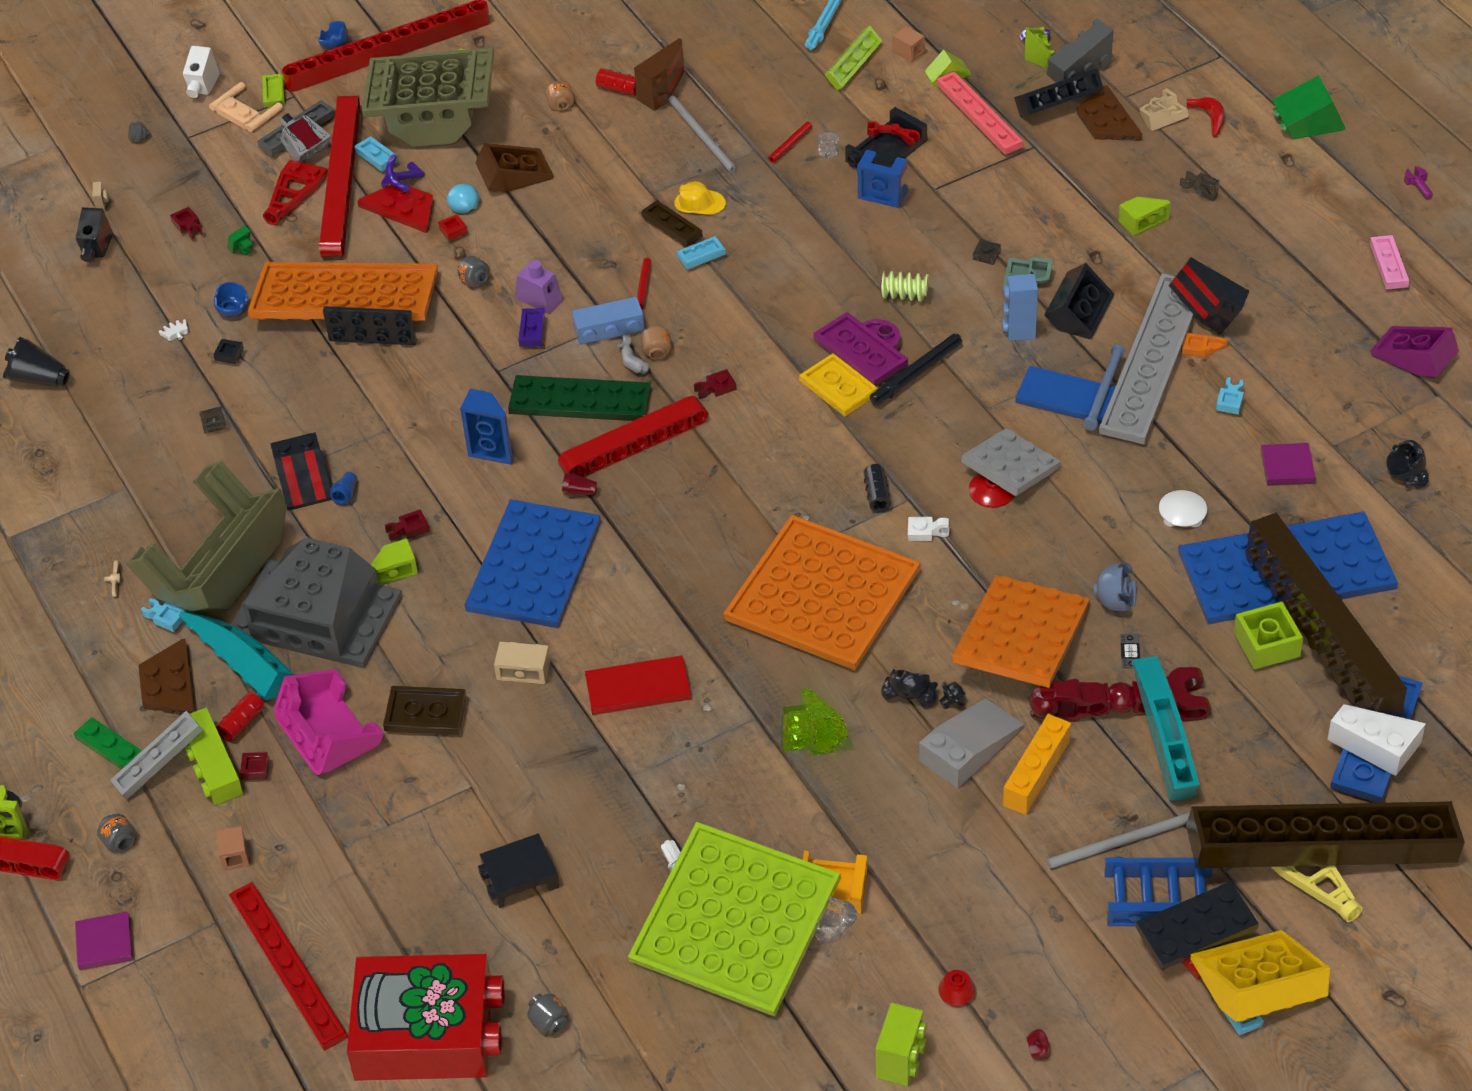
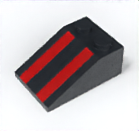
[1169,257,1249,334]
[270,432,332,511]

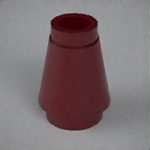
[562,472,597,496]

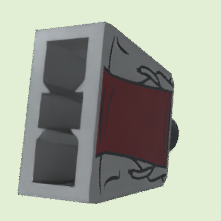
[280,113,331,163]

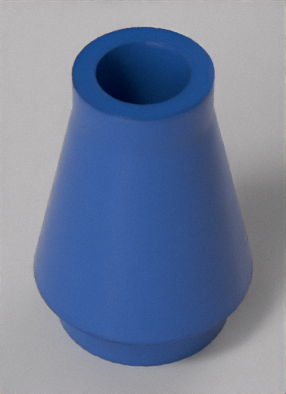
[330,472,357,505]

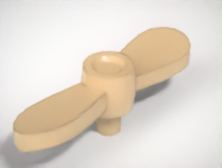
[105,560,121,597]

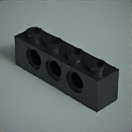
[1014,69,1104,117]

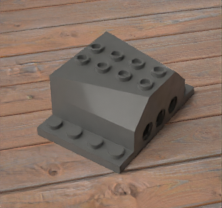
[232,537,402,668]

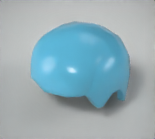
[447,183,481,214]

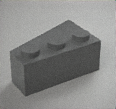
[1047,18,1113,82]

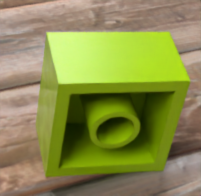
[1234,602,1303,670]
[875,1003,927,1086]

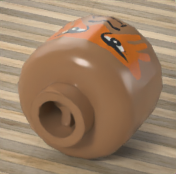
[545,81,575,111]
[641,325,671,360]

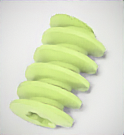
[881,271,929,302]

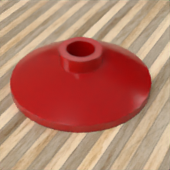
[969,474,1015,508]

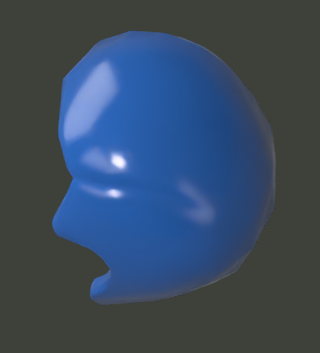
[318,21,348,50]
[213,282,248,317]

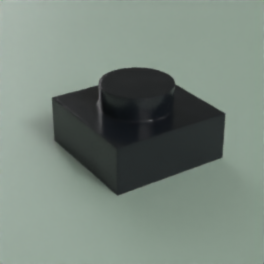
[213,339,244,364]

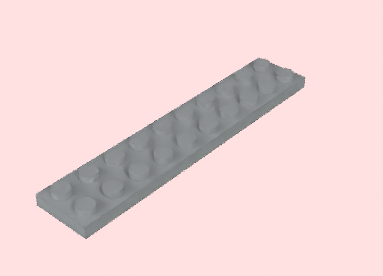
[1099,273,1195,444]

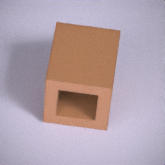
[892,26,925,62]
[216,826,249,871]

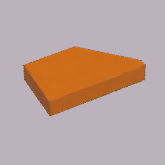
[1182,333,1228,357]

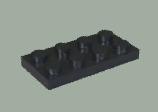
[1135,881,1259,970]

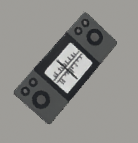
[1120,634,1140,668]

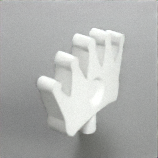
[159,319,189,341]

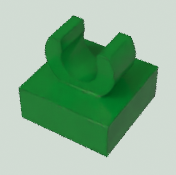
[227,225,252,255]

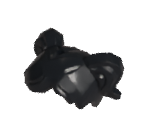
[1386,440,1429,489]
[881,669,938,707]

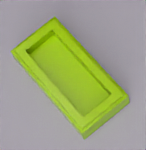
[262,73,285,108]

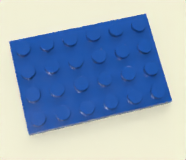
[465,499,601,628]

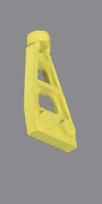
[1271,865,1363,923]

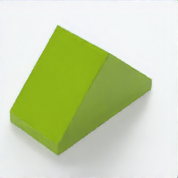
[924,50,971,86]

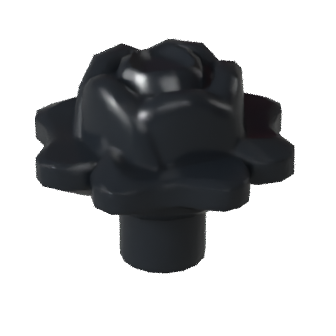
[939,682,966,707]

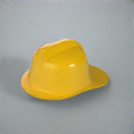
[674,181,726,215]

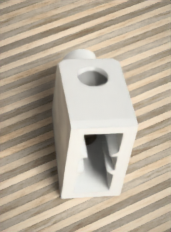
[183,46,220,98]

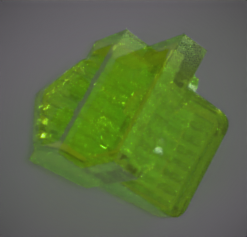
[781,688,849,755]

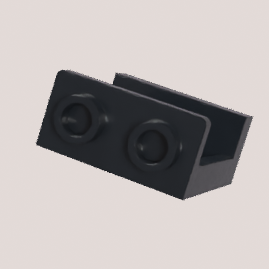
[478,833,559,908]

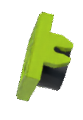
[0,785,29,839]

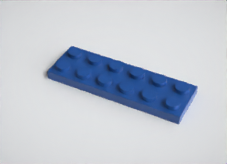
[1330,676,1423,803]

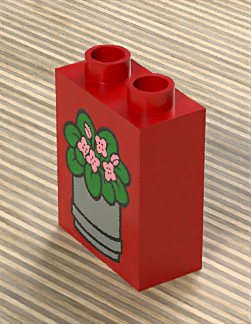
[347,954,505,1081]

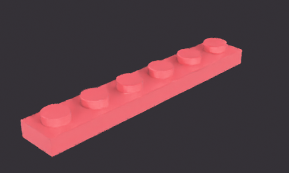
[937,72,1023,155]

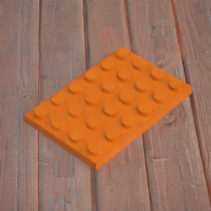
[952,575,1090,688]

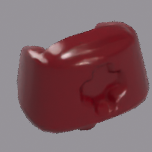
[1026,1029,1051,1060]

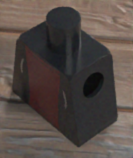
[76,207,113,262]

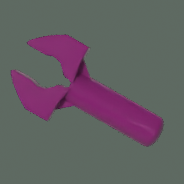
[1404,166,1433,199]

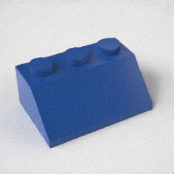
[460,389,513,465]

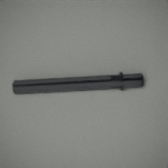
[869,334,962,405]

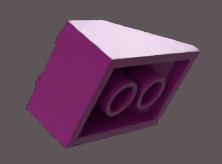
[1370,326,1459,377]

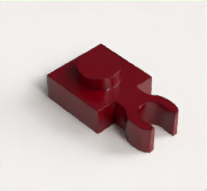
[170,207,203,239]
[694,369,737,399]
[385,509,430,541]

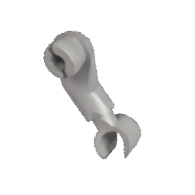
[617,335,649,374]

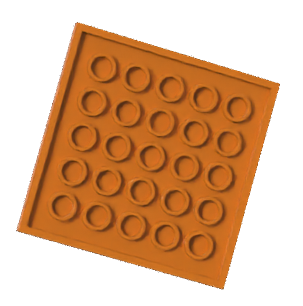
[723,515,921,670]

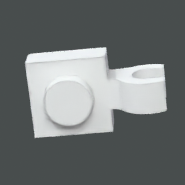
[908,517,949,541]

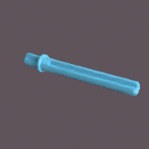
[805,0,842,51]

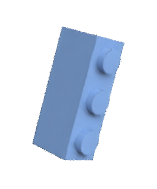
[1002,274,1038,341]
[571,297,644,345]

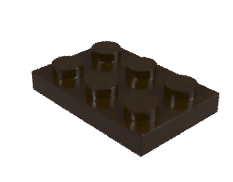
[383,686,466,735]

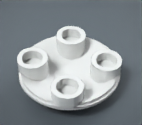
[1159,490,1207,528]

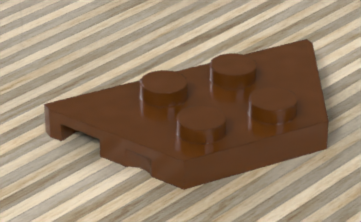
[1077,85,1142,141]
[138,639,195,714]

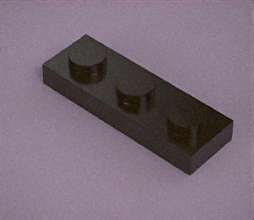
[642,200,703,247]

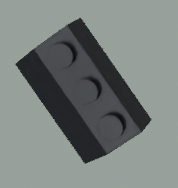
[1044,263,1114,339]

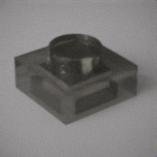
[973,239,1001,265]
[199,406,227,434]

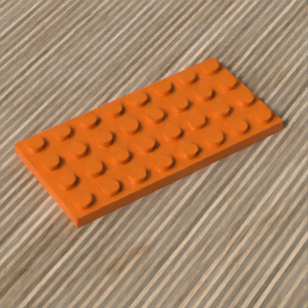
[248,262,438,321]

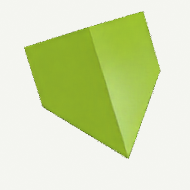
[1024,27,1055,68]

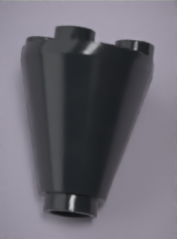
[3,337,70,386]

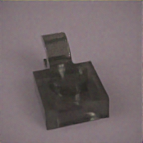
[1180,171,1219,201]

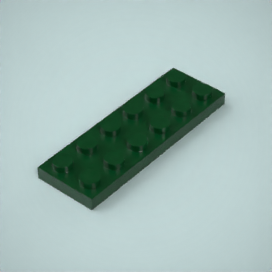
[508,375,651,421]

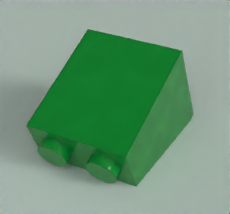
[1272,75,1346,140]

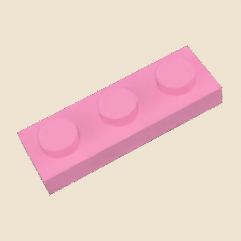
[1370,235,1409,289]

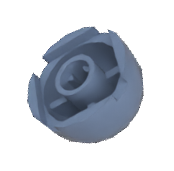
[1094,562,1137,612]

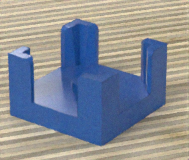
[857,150,907,208]

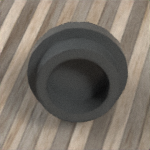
[128,121,151,143]

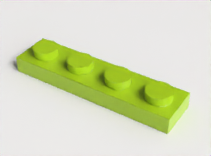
[824,25,882,90]

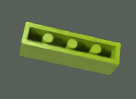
[185,707,244,806]

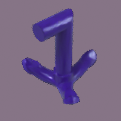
[381,154,425,192]

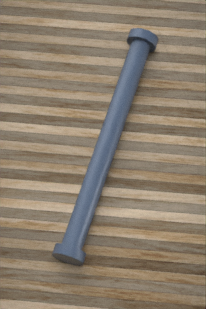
[1083,344,1125,430]

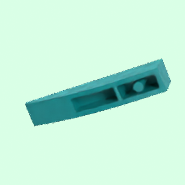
[179,611,295,700]
[1132,656,1200,801]

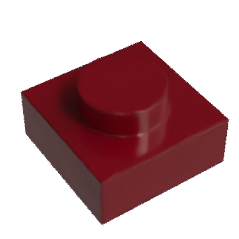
[240,752,269,779]

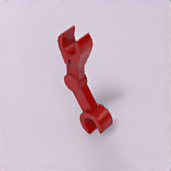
[867,121,920,146]

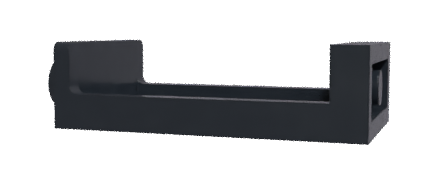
[845,107,927,168]

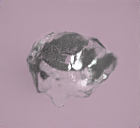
[814,897,857,944]

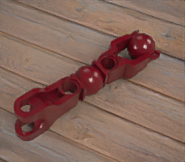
[1029,667,1212,722]

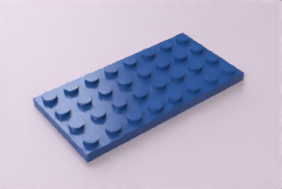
[1178,511,1398,624]

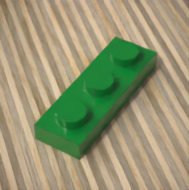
[74,717,142,770]

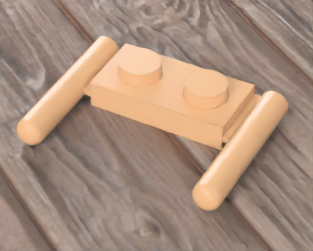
[209,82,283,132]

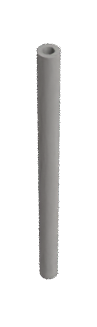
[668,95,736,173]
[1046,812,1190,869]

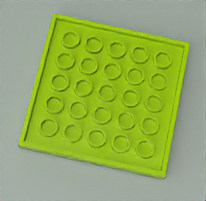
[628,822,841,1017]

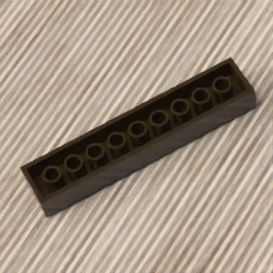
[1245,512,1407,717]
[1186,801,1465,868]

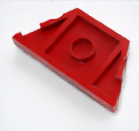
[357,185,434,233]

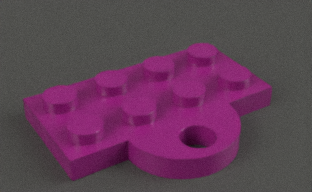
[813,312,908,386]

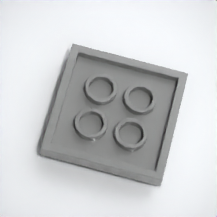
[961,428,1061,496]

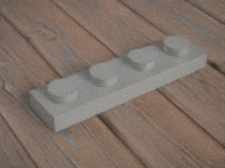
[110,711,203,799]

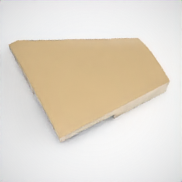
[1139,88,1189,131]

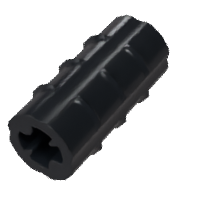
[864,464,891,512]

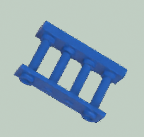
[1104,857,1212,926]

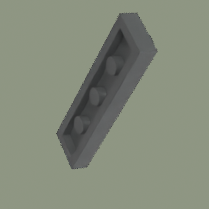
[257,100,335,156]

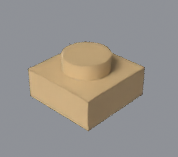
[92,181,109,211]

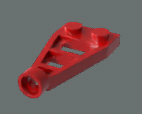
[263,160,328,225]

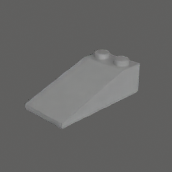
[919,698,1024,789]

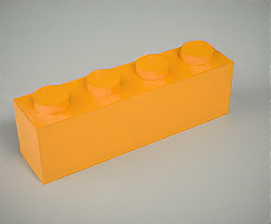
[1003,714,1071,815]

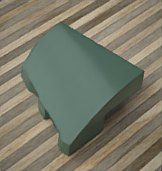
[1002,256,1053,292]

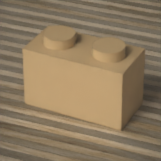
[494,642,551,684]

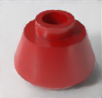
[938,970,976,1006]

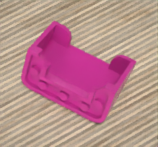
[274,669,384,775]

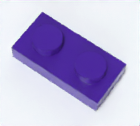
[518,308,545,346]

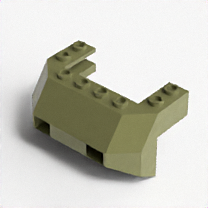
[126,461,287,611]

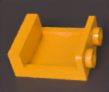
[803,850,868,914]

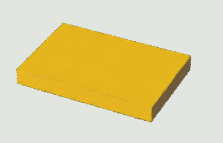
[799,353,879,417]

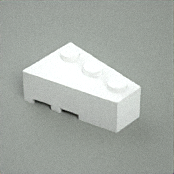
[1327,704,1426,776]

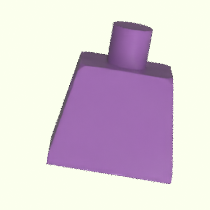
[516,260,563,314]

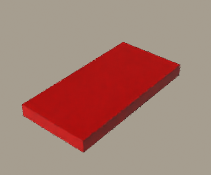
[585,655,691,715]

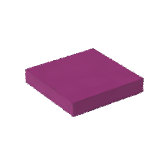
[1261,443,1316,485]
[75,912,133,970]

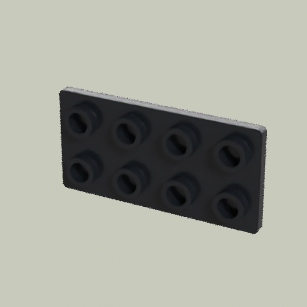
[323,306,417,345]

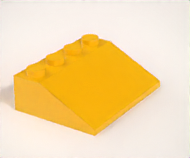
[1190,930,1330,1022]

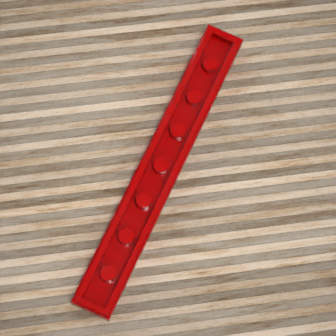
[229,882,348,1051]

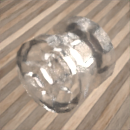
[818,131,839,158]

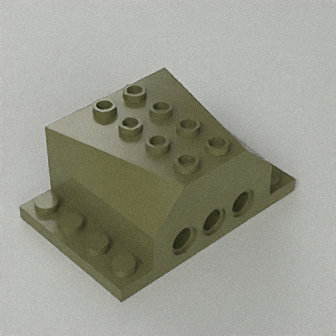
[362,47,494,147]

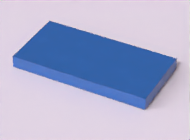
[1015,366,1115,424]

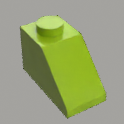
[1118,196,1171,236]
[371,539,418,585]

